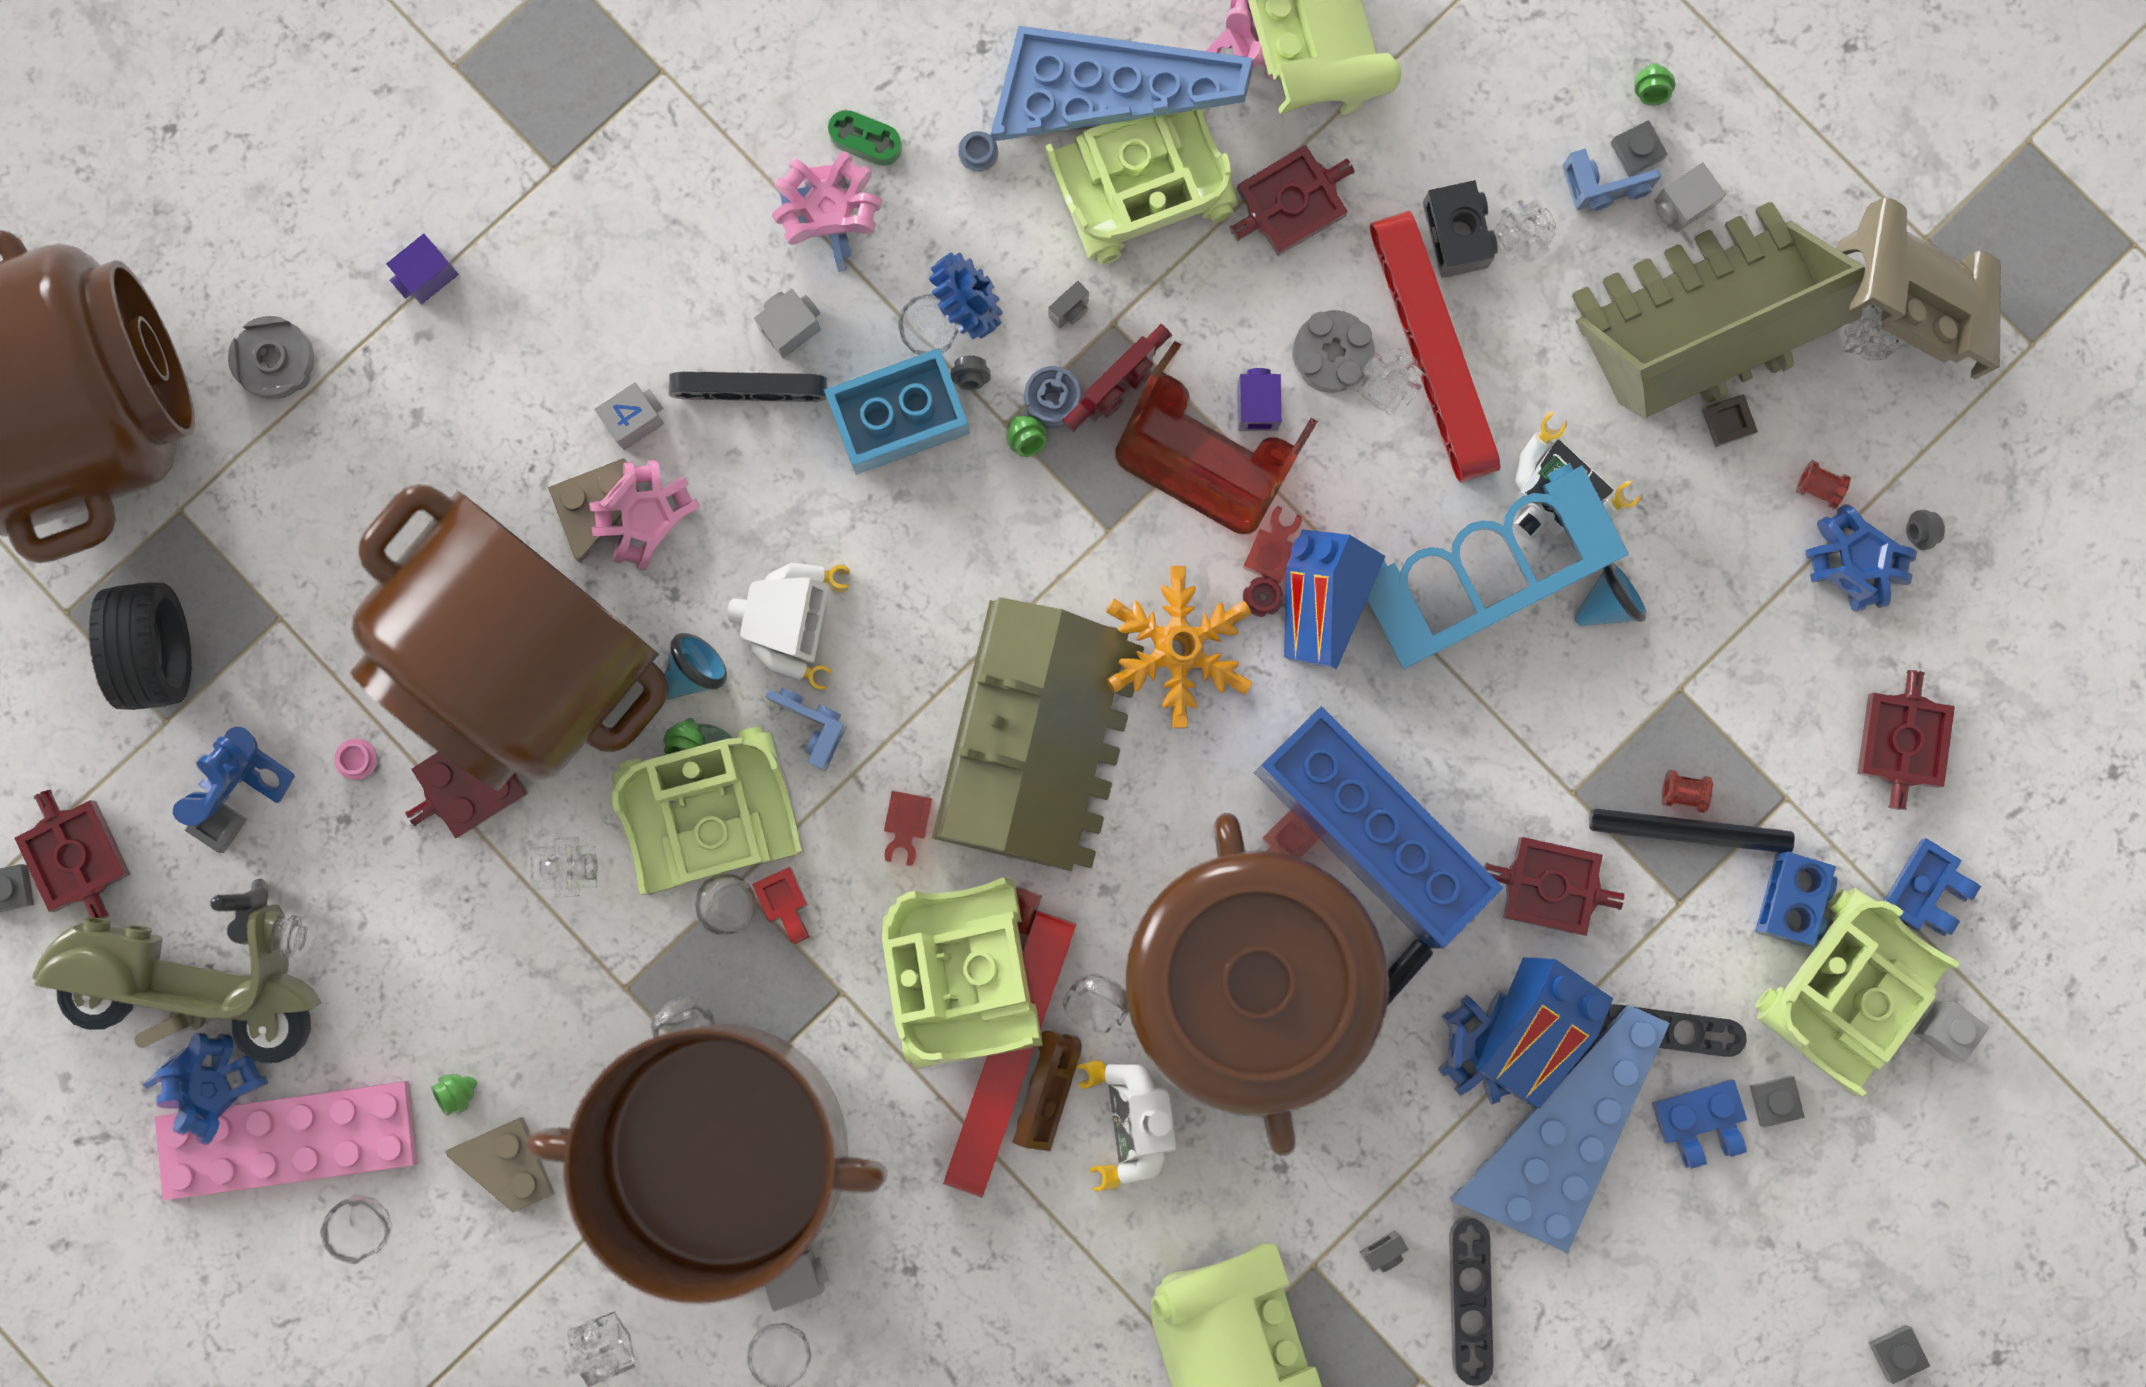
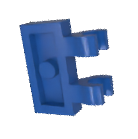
[1883,838,1981,936]
[1651,1079,1747,1169]

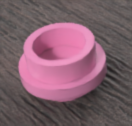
[335,739,377,780]

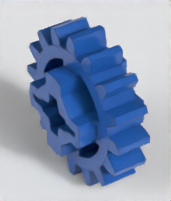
[929,252,1003,339]

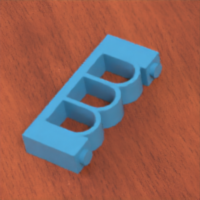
[1367,463,1629,669]

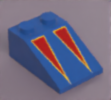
[1284,529,1386,669]
[1476,957,1613,1108]

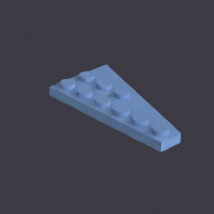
[991,26,1253,141]
[1450,1005,1670,1253]

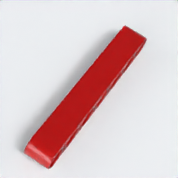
[1370,210,1501,483]
[943,910,1077,1198]

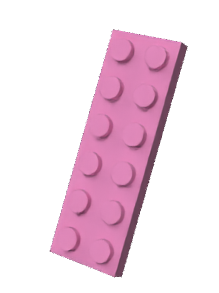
[155,1081,418,1201]

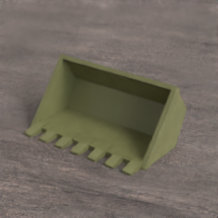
[1572,202,1865,418]
[932,597,1144,872]

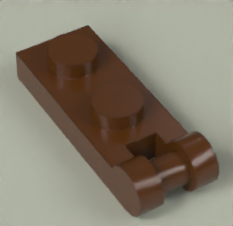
[1012,1030,1082,1151]

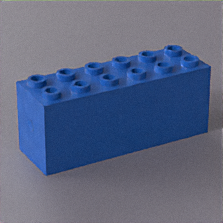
[1253,706,1504,948]

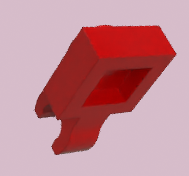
[752,867,810,944]

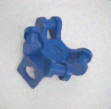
[1805,504,1917,612]
[172,726,295,826]
[1438,991,1517,1105]
[142,1033,268,1145]

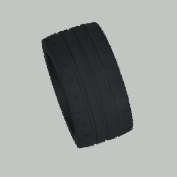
[89,582,192,710]

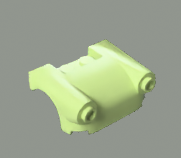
[1248,0,1401,115]
[1045,109,1238,265]
[612,726,804,895]
[882,877,1043,1069]
[1755,887,1960,1097]
[1150,1244,1322,1387]

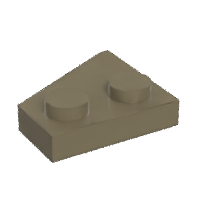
[548,458,638,562]
[445,1117,555,1212]

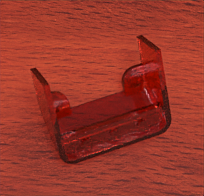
[1115,341,1318,535]

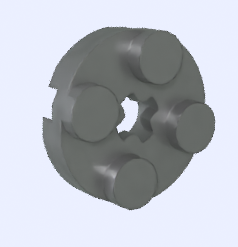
[1292,310,1375,393]
[228,316,314,399]

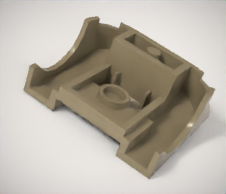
[1836,198,2001,379]

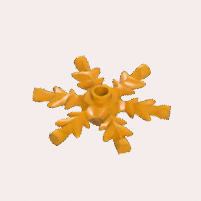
[1105,565,1252,729]

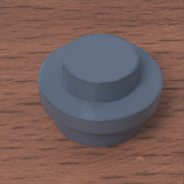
[958,131,998,172]

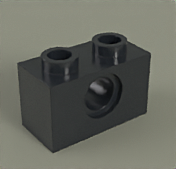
[1422,180,1498,278]

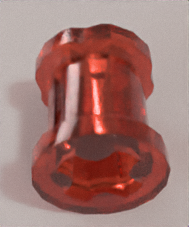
[1796,460,1851,509]
[1661,770,1713,813]

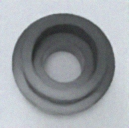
[950,355,991,390]
[1906,509,1945,550]

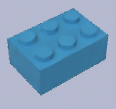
[824,348,970,475]

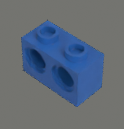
[1755,852,1837,946]

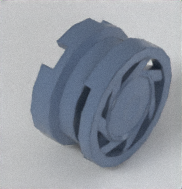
[1024,366,1081,429]

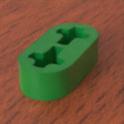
[828,110,902,166]

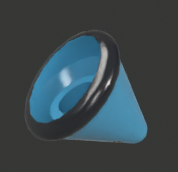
[1575,563,1647,626]
[664,633,727,700]

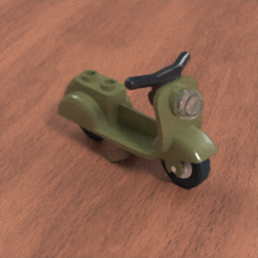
[32,879,322,1063]

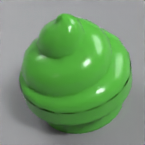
[1634,63,1676,106]
[1006,415,1047,457]
[663,718,705,755]
[431,1074,477,1116]

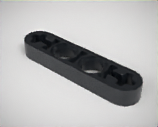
[669,372,827,402]
[1597,1004,1747,1057]
[1449,1216,1494,1386]

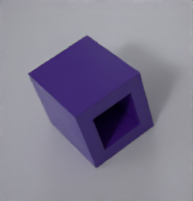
[386,233,459,305]
[1237,368,1282,431]

